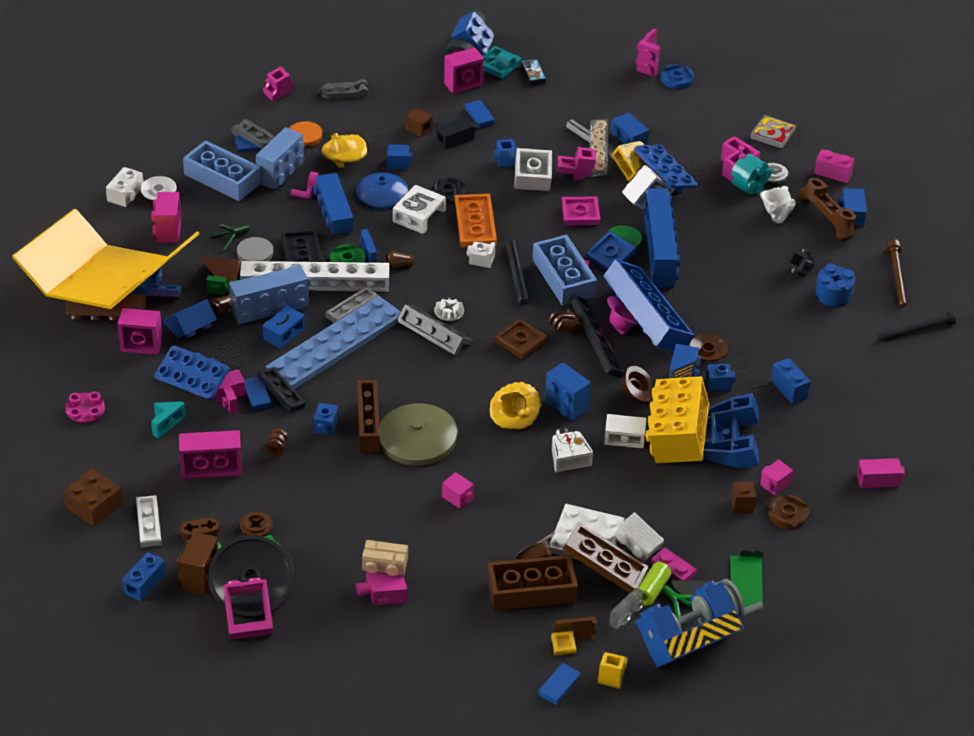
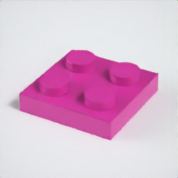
[562,197,600,226]

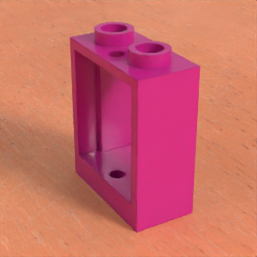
[223,578,273,640]

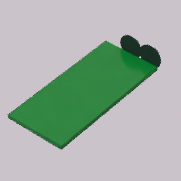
[730,550,763,611]

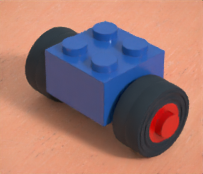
[444,10,494,59]

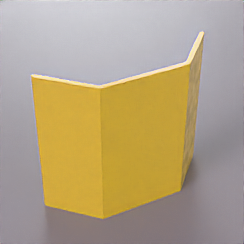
[12,209,199,309]

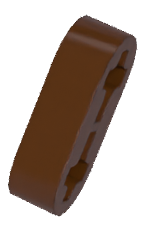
[180,518,220,541]

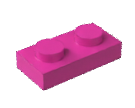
[651,548,697,581]

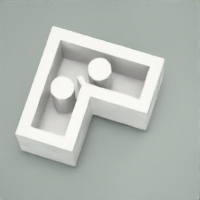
[622,165,675,210]

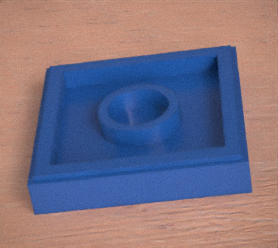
[586,231,637,271]

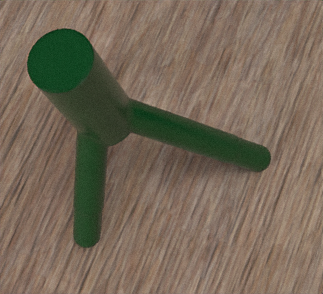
[210,224,249,253]

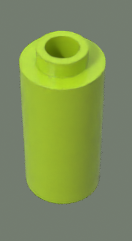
[634,562,671,605]

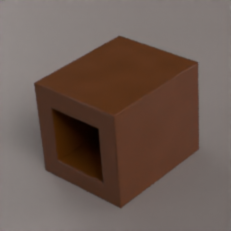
[406,108,433,137]
[731,482,756,514]

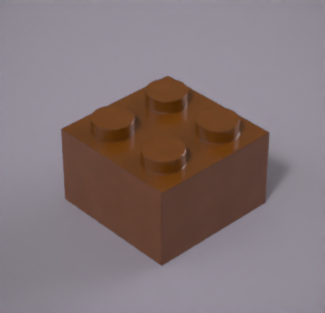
[63,468,123,527]
[177,532,219,595]

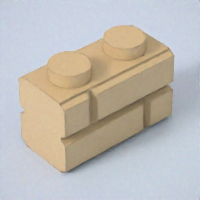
[362,540,408,576]

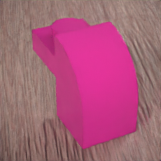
[557,147,596,180]
[215,369,246,414]

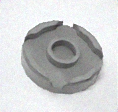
[237,237,273,261]

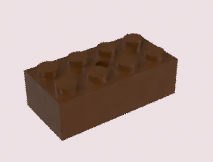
[487,555,578,611]

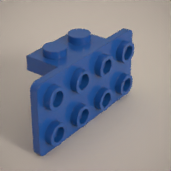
[634,145,697,192]
[154,346,229,400]

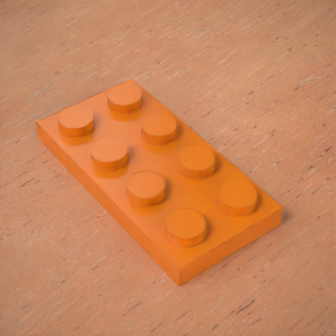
[455,194,497,247]

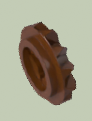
[240,512,273,536]

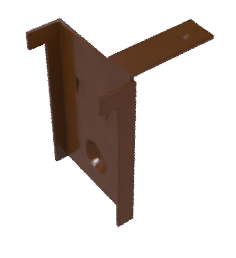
[554,614,597,641]

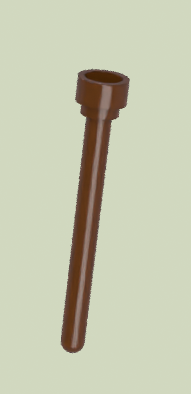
[886,240,906,307]

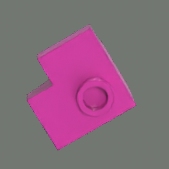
[263,67,294,102]

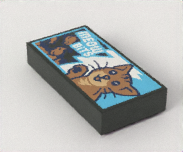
[521,59,546,85]

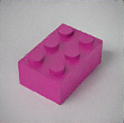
[179,430,242,479]

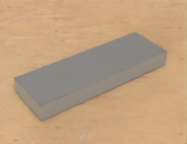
[325,287,378,323]

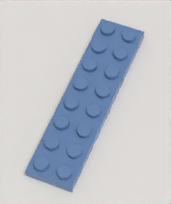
[266,295,401,389]

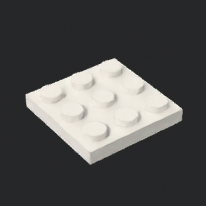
[549,504,624,560]

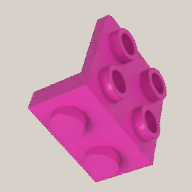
[636,28,660,77]

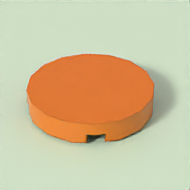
[289,121,322,147]

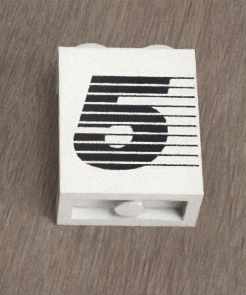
[393,185,446,234]

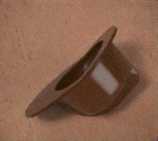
[622,366,652,402]
[515,532,555,559]

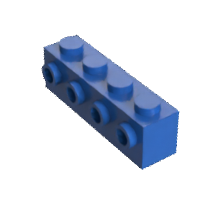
[313,173,354,235]

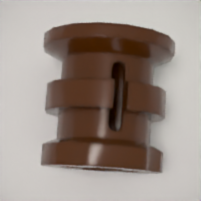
[265,429,288,455]

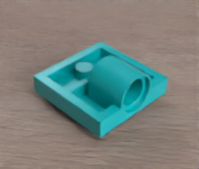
[482,46,521,79]

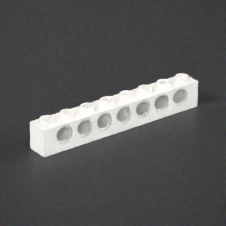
[240,261,389,292]

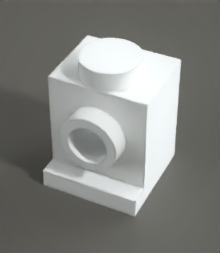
[467,242,495,268]

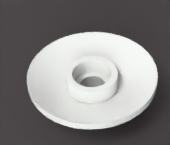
[141,176,177,200]

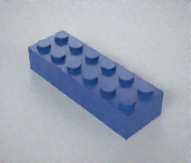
[644,189,680,287]
[603,259,695,352]

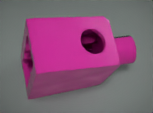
[356,571,407,605]

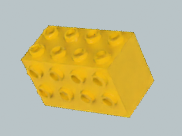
[646,376,709,463]

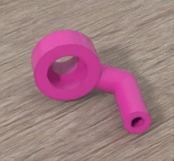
[291,172,319,199]

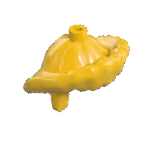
[321,133,367,168]
[490,382,541,430]

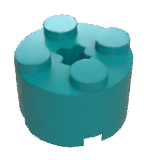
[731,154,772,195]

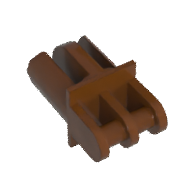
[549,309,584,335]

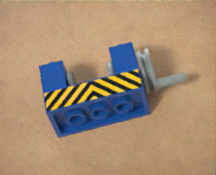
[635,579,763,668]

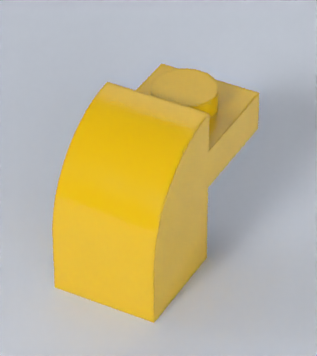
[598,652,628,689]

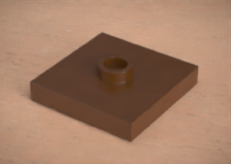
[494,318,548,360]

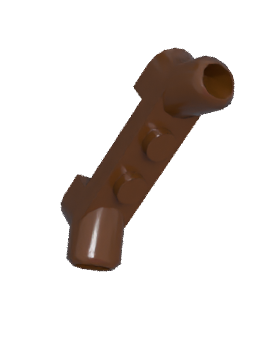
[798,178,856,240]

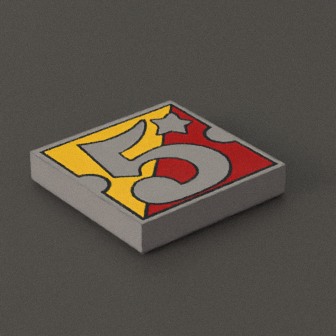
[751,115,796,149]

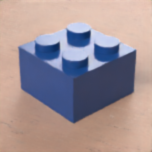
[545,363,591,421]

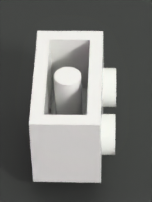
[106,167,144,207]

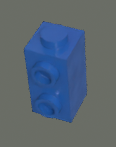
[122,552,166,601]

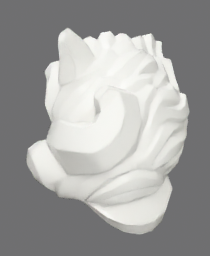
[760,186,795,223]

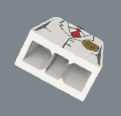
[552,428,593,472]

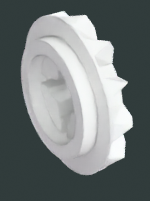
[766,163,788,184]
[434,298,464,321]

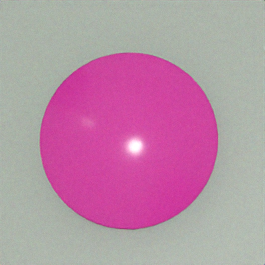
[65,392,105,423]

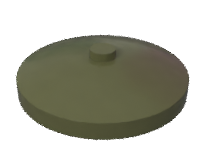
[379,403,457,466]

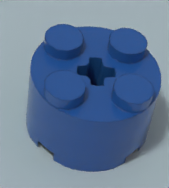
[815,264,855,307]

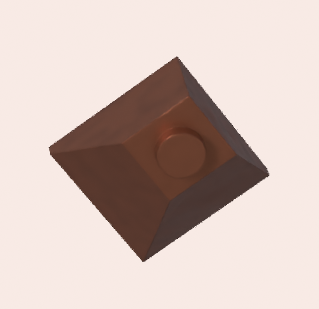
[202,256,241,282]

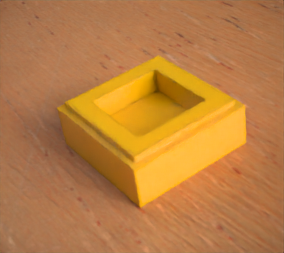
[551,631,576,656]

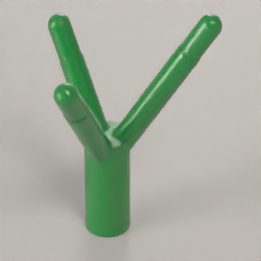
[661,585,692,618]

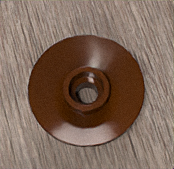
[690,334,728,361]

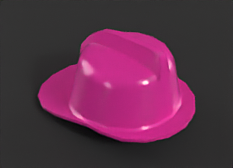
[607,296,639,334]

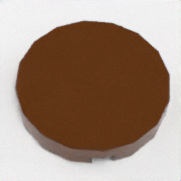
[768,495,809,529]

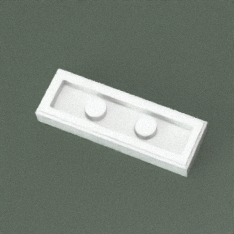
[136,495,162,547]

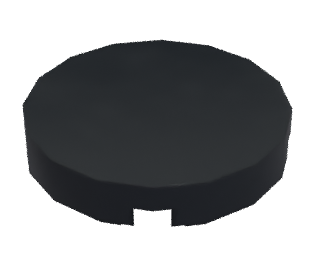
[431,177,466,204]

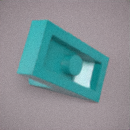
[151,402,186,438]

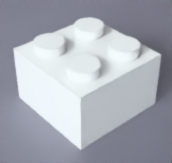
[515,148,552,191]

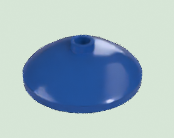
[355,172,408,210]

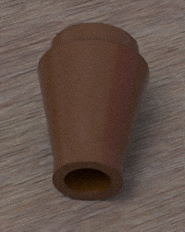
[386,251,413,269]
[209,294,231,317]

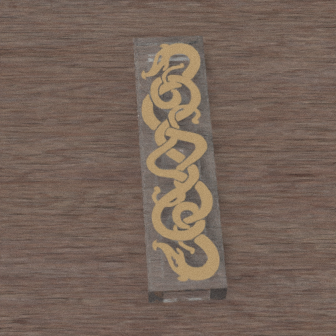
[590,119,608,176]

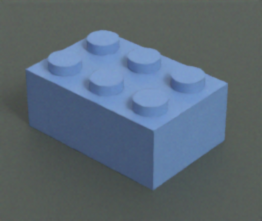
[256,127,305,190]

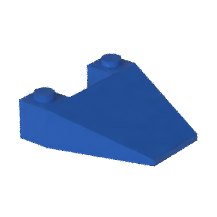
[703,393,759,469]

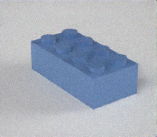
[183,140,261,201]
[533,235,597,306]
[229,265,309,325]

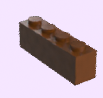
[357,380,380,453]

